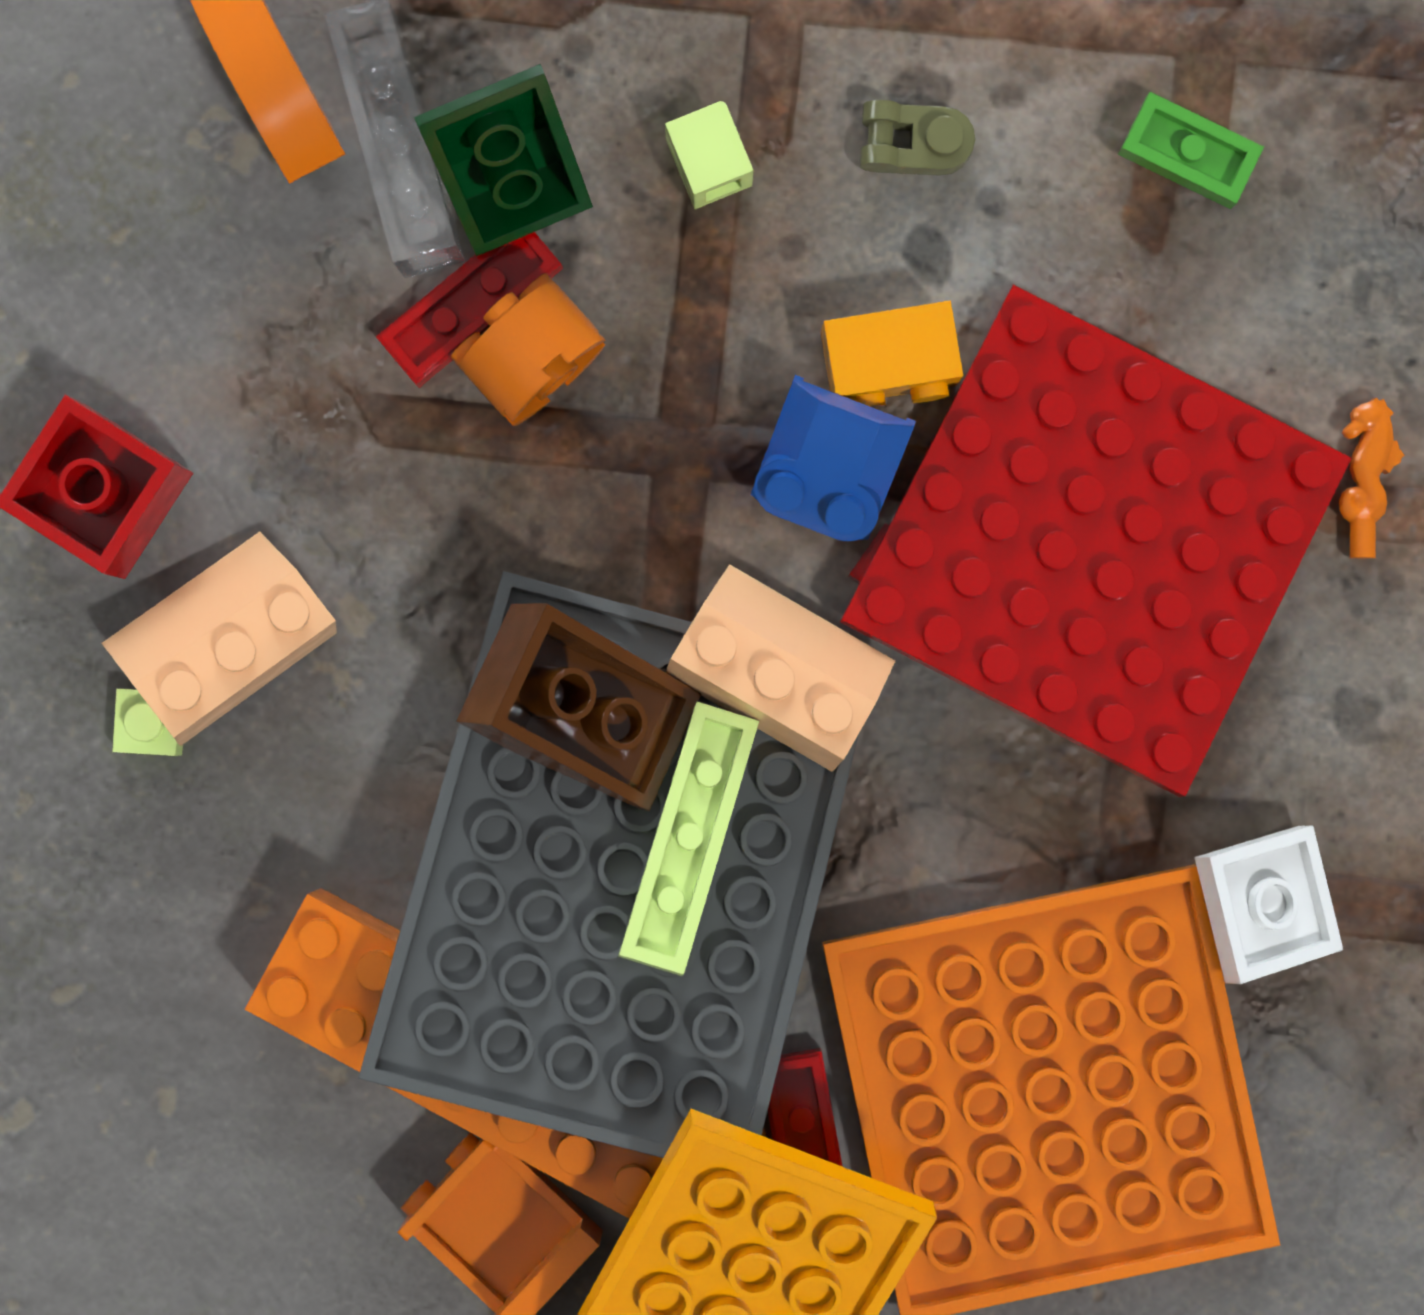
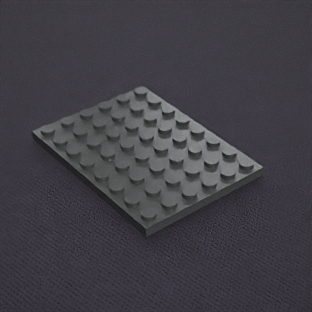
[358,571,859,1158]

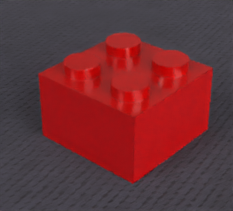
[0,394,193,579]

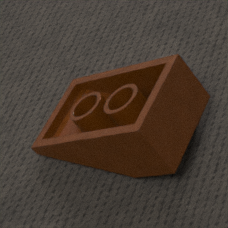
[456,603,701,811]

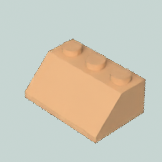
[102,532,337,746]
[665,564,895,772]

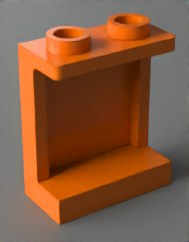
[397,1133,603,1315]

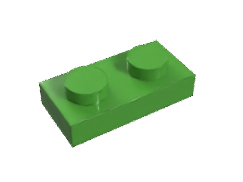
[1118,92,1264,209]

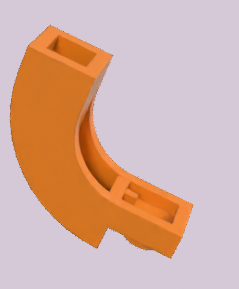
[190,0,345,184]

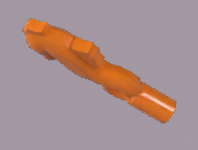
[1339,398,1405,559]

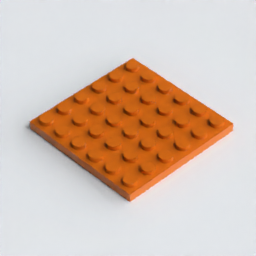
[822,864,1281,1315]

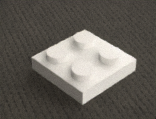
[1195,825,1343,984]

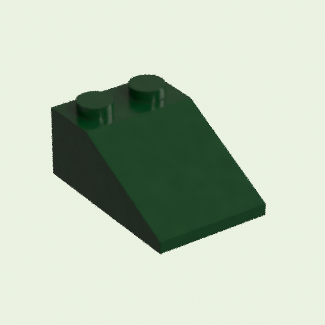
[414,64,593,256]

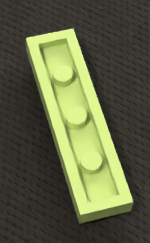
[618,701,759,976]

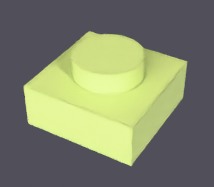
[112,689,183,756]

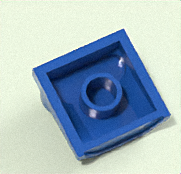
[751,375,916,541]

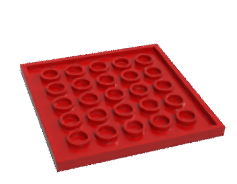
[840,284,1352,797]

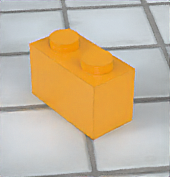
[820,300,963,409]

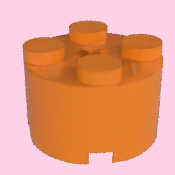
[451,273,606,426]

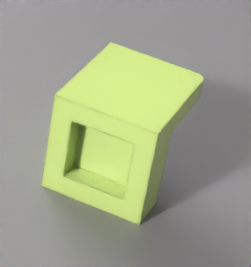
[665,101,754,210]

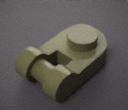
[860,100,976,176]

